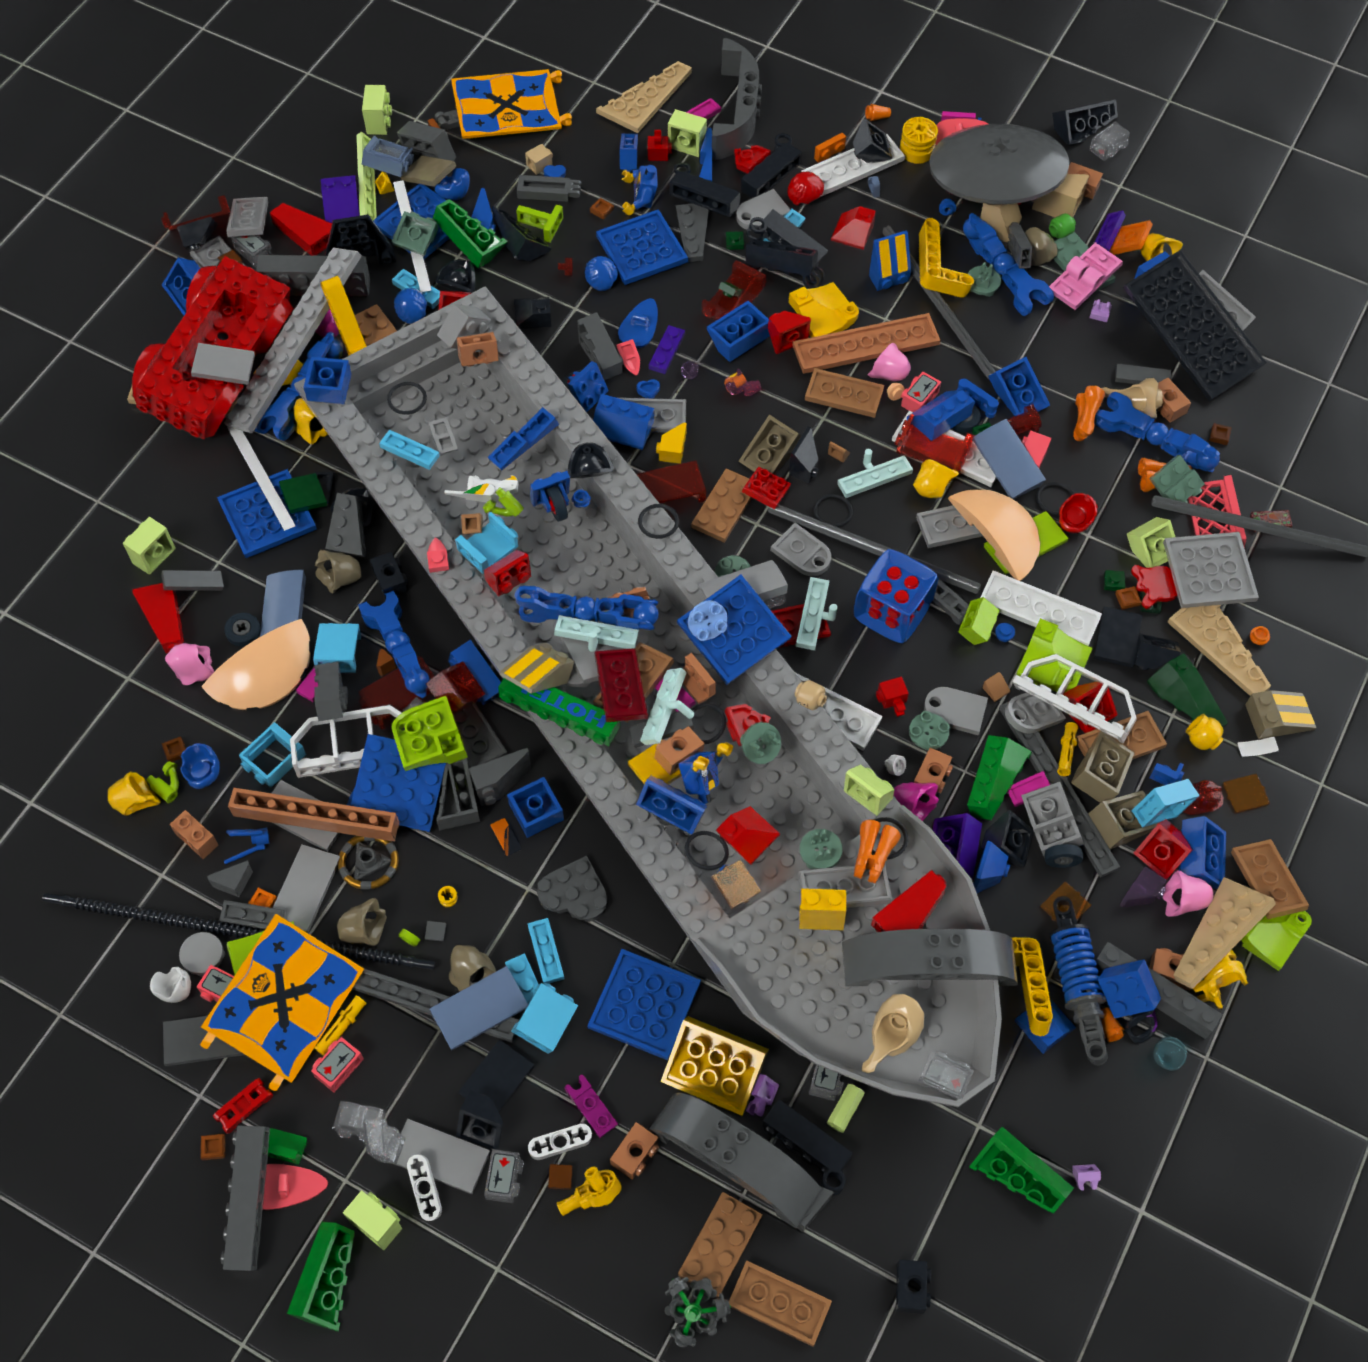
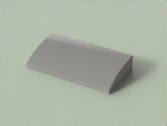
[698,560,788,601]

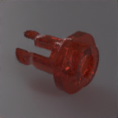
[1008,404,1042,435]

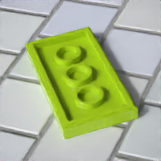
[984,511,1069,575]

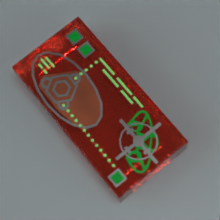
[1250,510,1293,528]

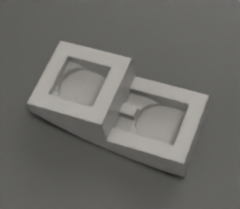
[428,417,458,455]

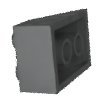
[469,748,531,806]

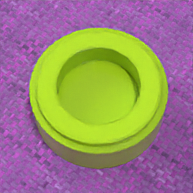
[399,929,420,947]

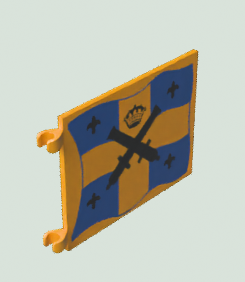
[451,69,572,139]
[200,914,364,1091]

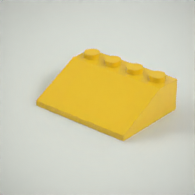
[661,1016,769,1116]

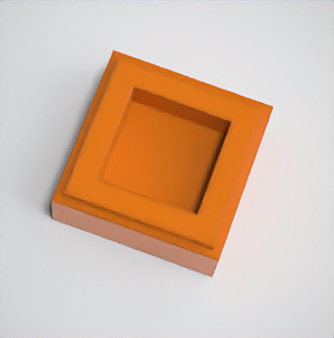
[248,887,277,908]

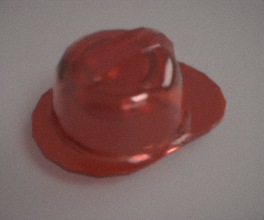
[1183,780,1224,815]

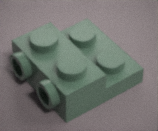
[391,211,439,256]
[1149,455,1205,503]

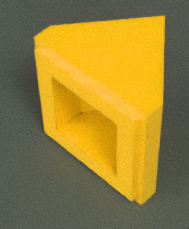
[375,171,395,194]

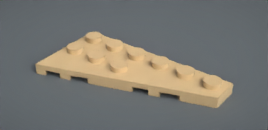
[596,61,692,133]
[1168,605,1271,696]
[1174,877,1276,989]

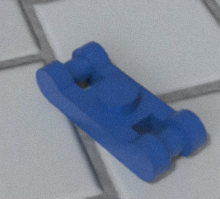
[957,379,999,418]

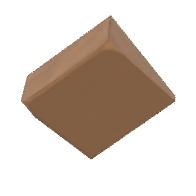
[828,442,850,462]
[461,513,483,535]
[982,672,1010,702]

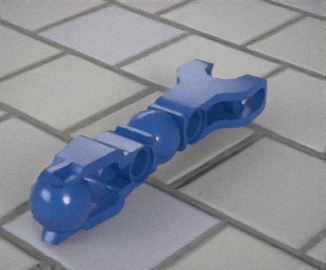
[963,213,1054,316]
[254,332,344,441]
[1094,392,1220,472]
[515,586,659,630]
[358,591,430,698]

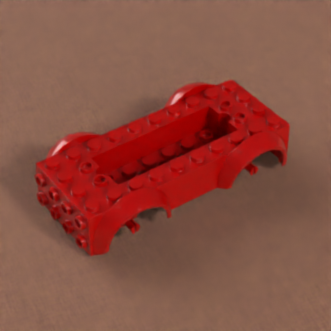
[132,256,294,439]

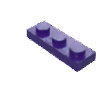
[1094,210,1126,251]
[649,325,685,374]

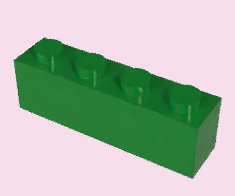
[432,199,508,268]
[967,735,1032,820]
[969,1127,1074,1214]
[287,1221,354,1332]

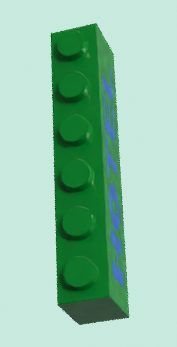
[498,678,621,747]

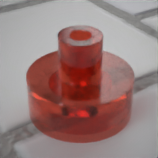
[558,258,573,276]

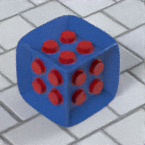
[854,549,938,643]

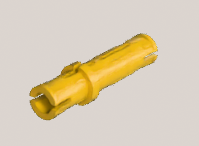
[1057,722,1078,777]
[314,995,367,1056]

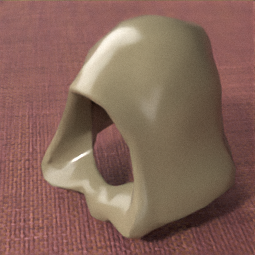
[1025,227,1058,266]
[315,550,361,594]
[337,898,387,946]
[449,945,496,992]

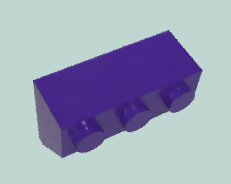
[933,813,982,880]

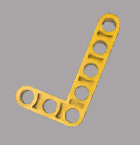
[919,218,974,297]
[320,275,367,356]
[1011,937,1053,1036]

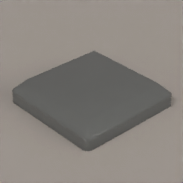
[425,921,446,941]

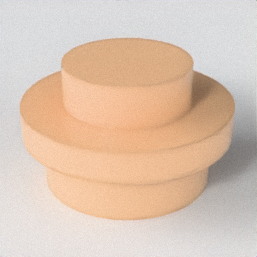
[887,383,905,401]

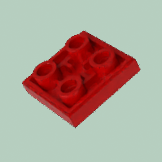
[742,467,791,509]

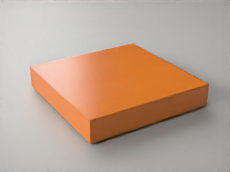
[1109,220,1153,255]

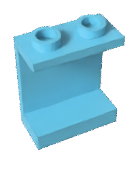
[455,512,518,574]
[313,623,361,673]
[511,983,578,1054]

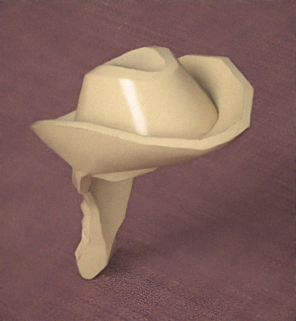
[1101,378,1163,418]
[862,994,924,1073]

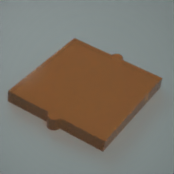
[1223,773,1270,813]
[711,860,761,909]
[1040,882,1091,920]

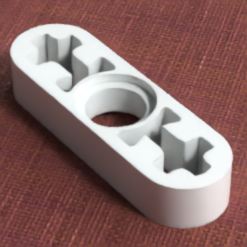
[528,1124,592,1160]
[407,1155,442,1221]

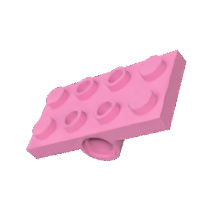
[1049,242,1123,310]

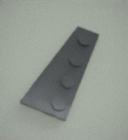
[676,203,709,262]

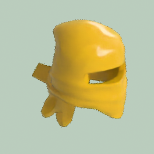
[1193,949,1248,1009]

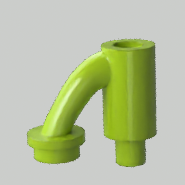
[482,487,524,517]
[146,761,179,803]

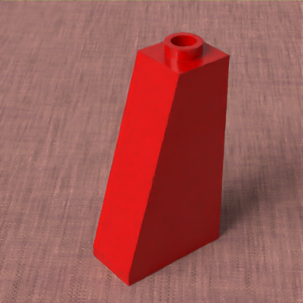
[270,203,332,256]
[132,583,184,654]
[871,870,947,932]

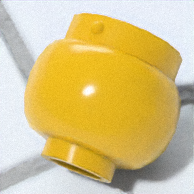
[1186,714,1223,750]

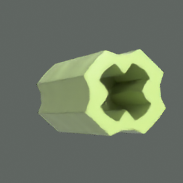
[827,1083,865,1133]

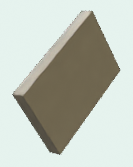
[400,156,456,187]

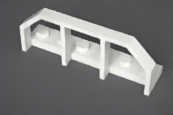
[1012,654,1137,744]
[290,705,401,778]

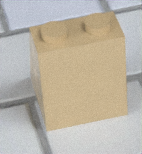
[1031,174,1089,217]
[980,203,1022,243]

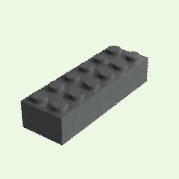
[256,255,370,296]

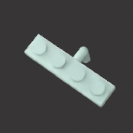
[837,449,913,498]
[796,577,837,650]
[554,615,639,652]
[640,668,695,745]

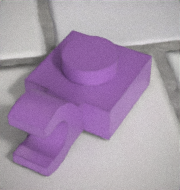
[746,1074,779,1116]

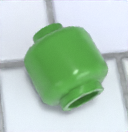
[1049,213,1076,239]

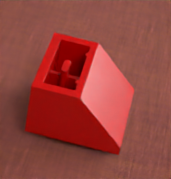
[484,550,532,597]

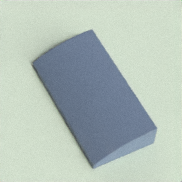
[972,419,1046,499]
[260,570,306,637]
[430,966,528,1051]

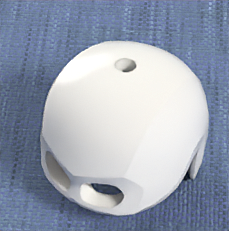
[150,967,191,1003]

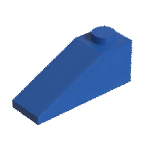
[620,134,638,172]
[471,188,496,232]

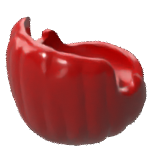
[787,171,824,205]
[1059,493,1098,533]

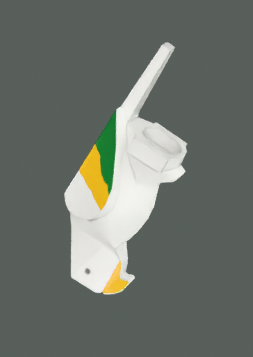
[445,475,519,502]

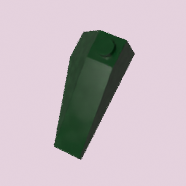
[1147,653,1228,727]

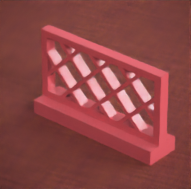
[1187,475,1246,548]

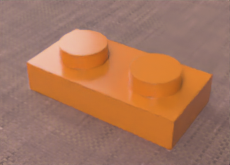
[814,133,846,163]

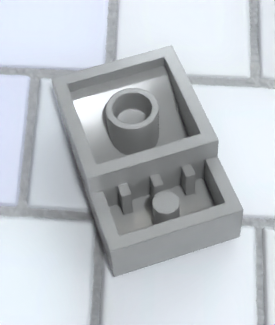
[1021,782,1084,858]

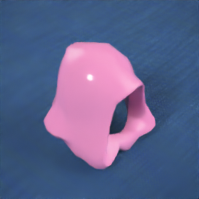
[868,343,911,382]
[165,643,214,685]
[1162,870,1213,917]

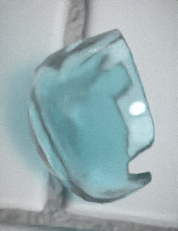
[1153,1037,1187,1070]

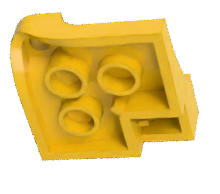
[789,282,859,337]

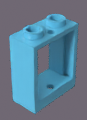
[239,722,306,788]
[1131,779,1199,828]

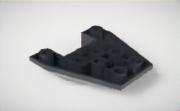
[324,214,396,265]

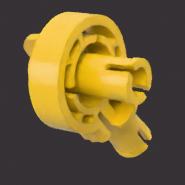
[557,1167,622,1216]

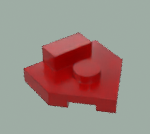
[734,145,771,173]
[725,704,771,746]

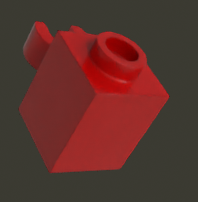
[648,130,671,161]
[876,676,909,717]

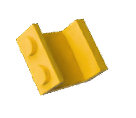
[799,889,846,930]

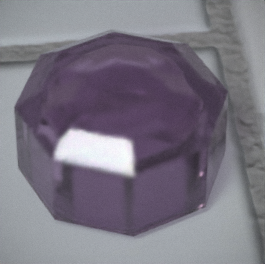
[681,361,699,379]

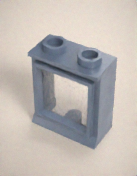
[361,135,414,177]

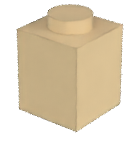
[525,144,553,175]

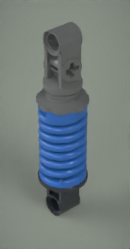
[1049,896,1108,1066]

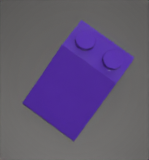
[321,175,360,223]

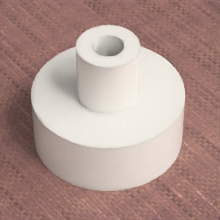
[885,754,906,776]

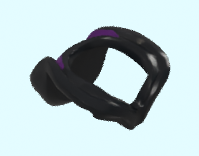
[1122,1010,1158,1044]

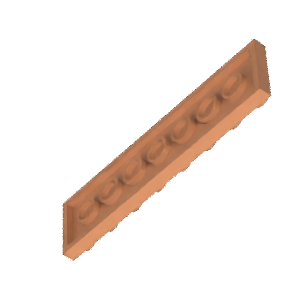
[793,313,940,374]

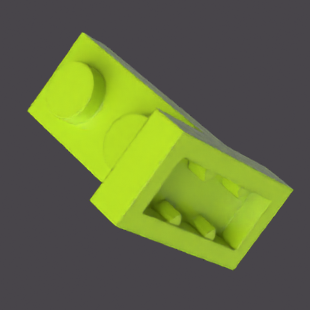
[516,205,563,243]

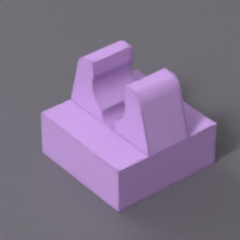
[1090,299,1112,322]
[1072,1164,1101,1190]

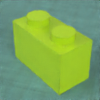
[958,597,1000,645]

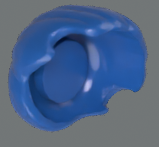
[435,168,470,200]
[584,256,618,291]
[394,288,427,324]
[180,743,220,789]

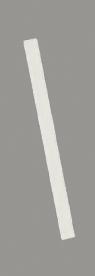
[393,180,431,292]
[228,427,295,531]

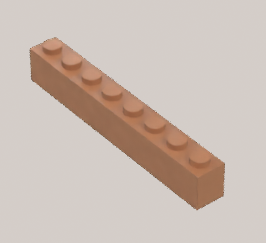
[228,788,399,842]

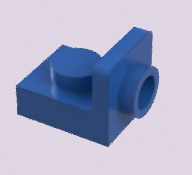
[1149,763,1185,785]

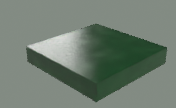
[279,473,327,514]

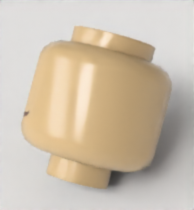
[795,680,827,711]

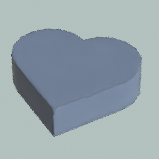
[868,176,880,198]

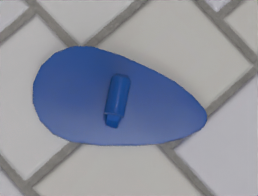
[618,298,658,348]

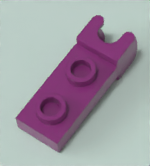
[564,1074,618,1139]

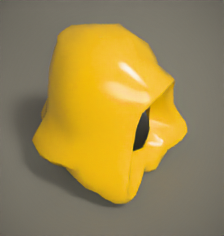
[1140,233,1183,262]
[294,398,327,444]
[913,459,959,498]
[108,771,161,816]

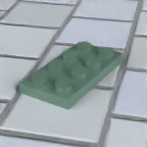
[1053,232,1115,292]

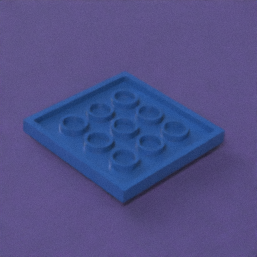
[373,184,450,259]
[596,209,688,285]
[217,469,317,558]
[677,574,792,685]
[350,734,446,832]
[587,949,701,1060]

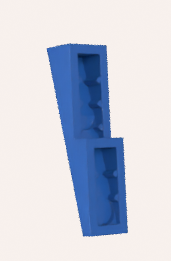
[699,128,712,182]
[488,407,559,471]

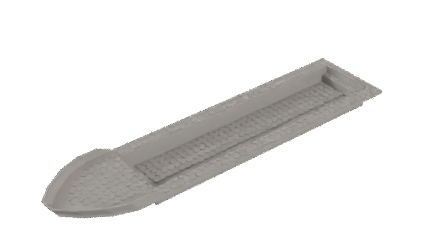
[294,286,1002,1107]

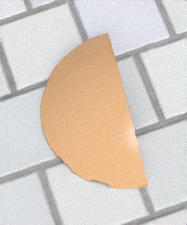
[948,489,1040,581]
[202,619,311,710]

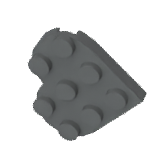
[537,856,608,922]

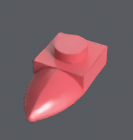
[616,339,640,375]
[427,537,449,573]

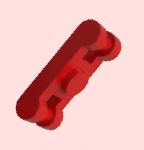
[213,1078,273,1134]

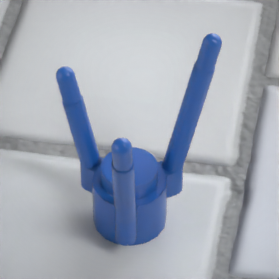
[224,827,270,864]

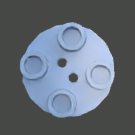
[688,600,727,641]

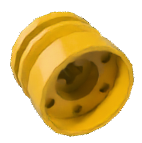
[900,117,938,164]

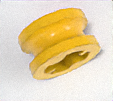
[438,886,458,907]

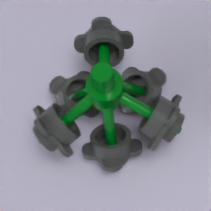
[665,1277,731,1347]

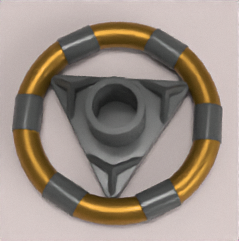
[338,836,399,890]

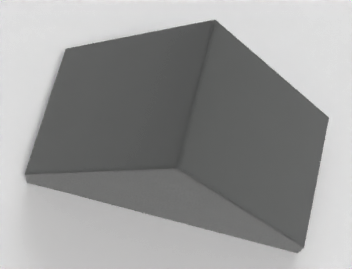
[207,860,253,897]

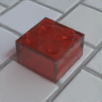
[426,661,485,715]

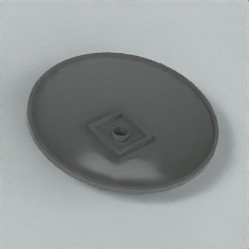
[930,124,1069,204]

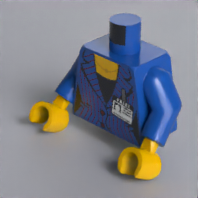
[621,165,657,215]
[679,742,733,804]

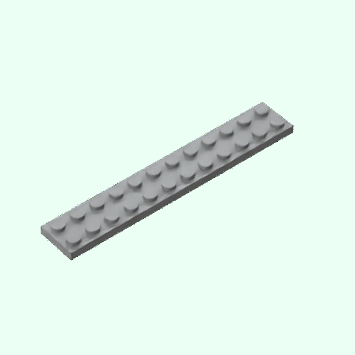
[224,248,362,433]

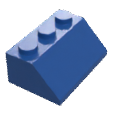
[162,257,200,315]
[707,301,770,362]
[906,390,975,441]
[593,394,654,450]
[636,775,708,835]
[1179,816,1226,889]

